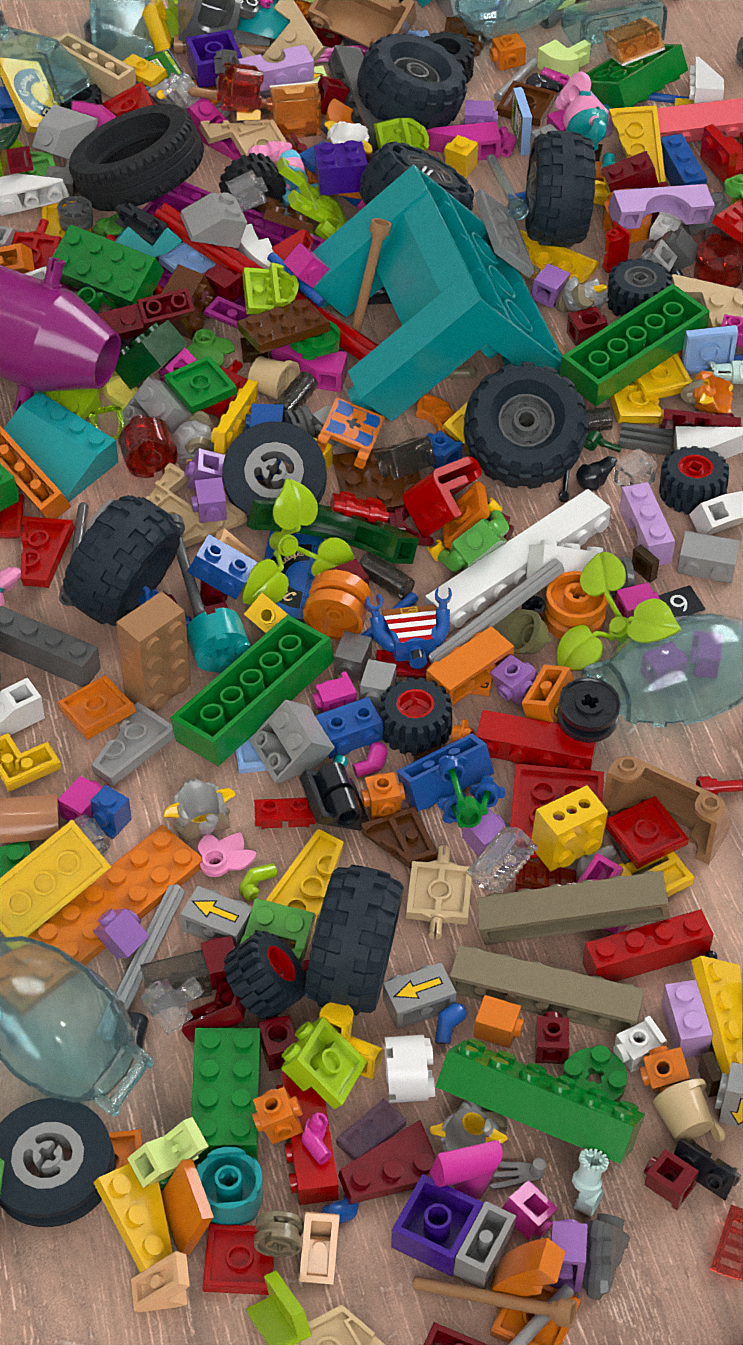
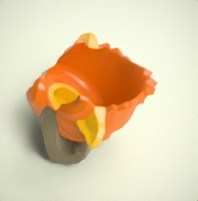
[681,370,733,415]

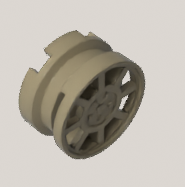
[254,1211,304,1258]

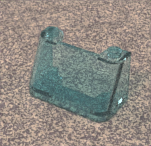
[90,0,153,61]
[561,0,668,55]
[0,25,91,103]

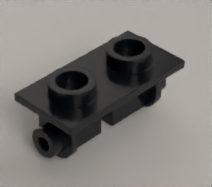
[115,203,168,245]
[674,1139,742,1200]

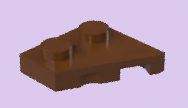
[361,806,438,869]

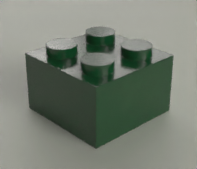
[115,320,188,390]

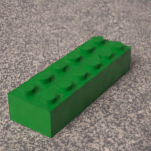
[560,284,710,407]
[170,614,334,766]
[435,1038,645,1164]

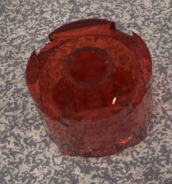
[216,62,264,113]
[694,233,743,288]
[118,415,178,478]

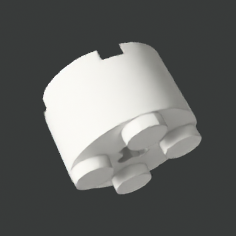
[384,1035,435,1103]

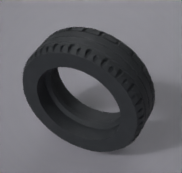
[69,104,204,211]

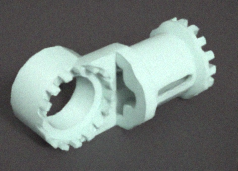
[708,360,743,384]
[572,1148,609,1217]

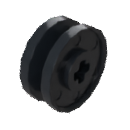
[557,677,621,743]

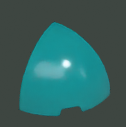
[237,0,290,40]
[114,226,182,257]

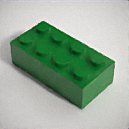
[46,224,164,307]
[191,1028,261,1164]

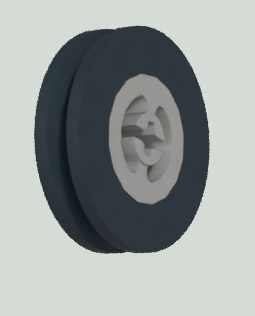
[223,421,327,520]
[0,1098,116,1227]

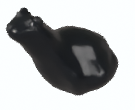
[525,73,563,93]
[576,456,617,490]

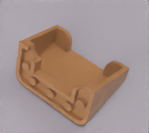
[308,0,417,48]
[603,755,731,865]

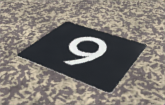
[658,585,706,619]

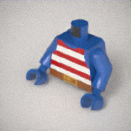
[364,587,452,669]

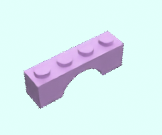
[608,184,715,229]

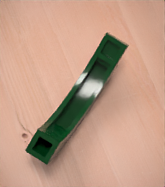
[247,497,419,564]

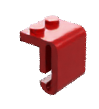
[700,124,743,184]
[402,456,481,537]

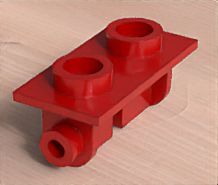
[602,221,631,273]
[254,797,315,830]

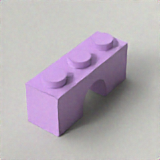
[238,45,314,95]
[619,482,675,565]

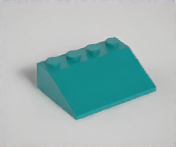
[4,392,118,502]

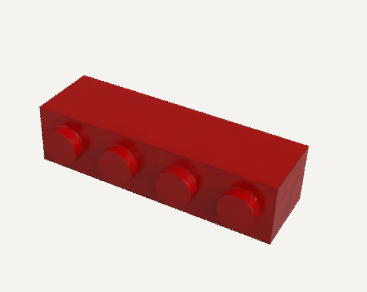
[476,710,597,770]
[582,909,714,982]
[276,1071,339,1206]

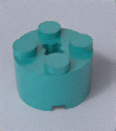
[187,608,251,674]
[196,1147,263,1225]

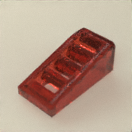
[515,860,576,892]
[710,1205,743,1282]

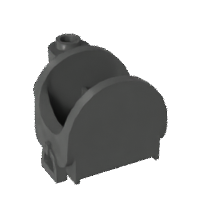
[176,0,259,42]

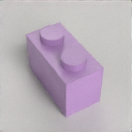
[661,980,713,1058]

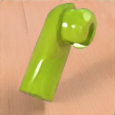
[239,863,277,901]

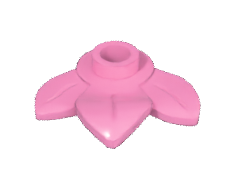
[198,832,256,877]

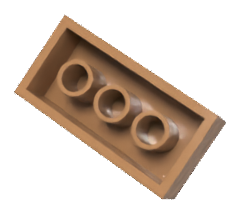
[116,591,191,711]

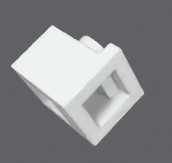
[649,212,683,241]
[613,1016,667,1072]

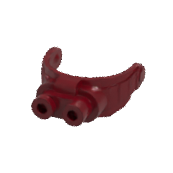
[387,504,434,546]

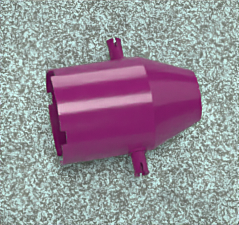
[0,257,121,411]

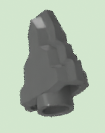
[582,1213,630,1300]

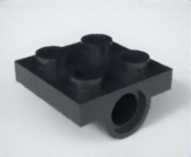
[299,762,369,831]

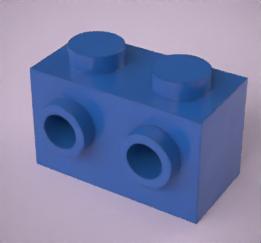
[187,534,257,600]
[315,697,383,759]

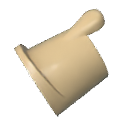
[248,356,300,402]
[653,1078,726,1142]

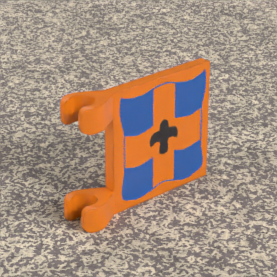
[317,397,385,469]

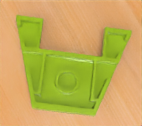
[276,157,347,227]

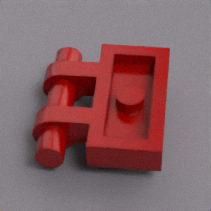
[330,491,389,523]

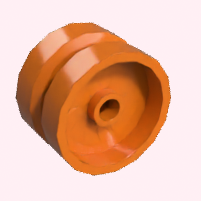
[303,570,372,641]
[544,571,607,640]

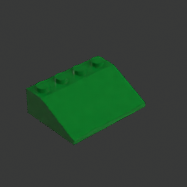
[586,44,688,109]

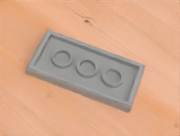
[474,189,535,278]

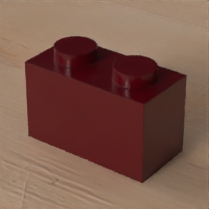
[601,150,659,194]

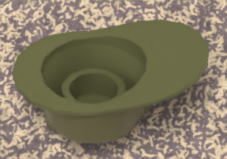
[493,608,552,654]

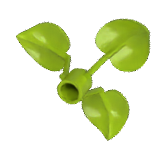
[242,478,354,605]
[557,552,681,671]

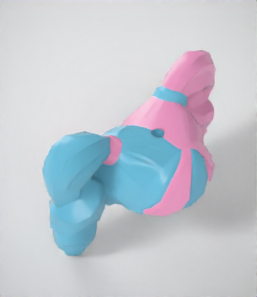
[248,141,318,207]

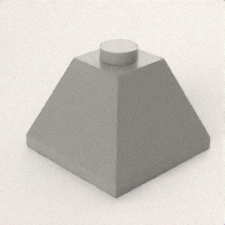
[32,104,99,160]

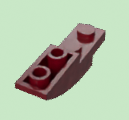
[98,287,195,340]

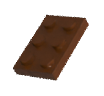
[256,196,314,234]
[237,299,330,354]

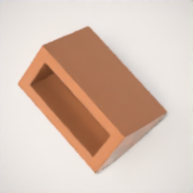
[0,794,60,843]

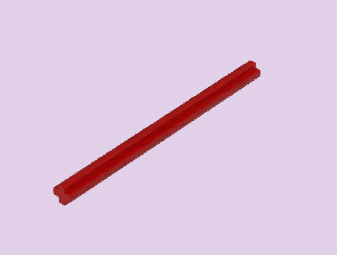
[154,203,378,361]

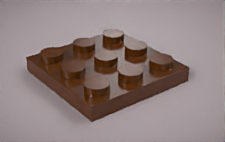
[332,444,421,512]

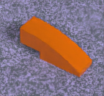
[489,1237,566,1297]

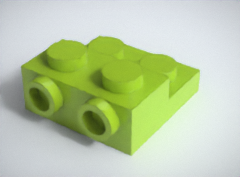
[281,1017,367,1109]

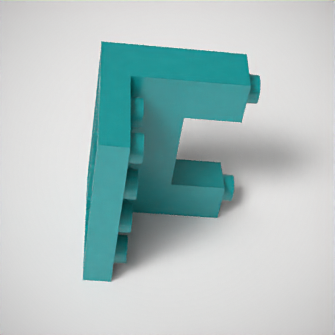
[306,164,562,421]

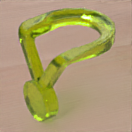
[89,404,124,440]

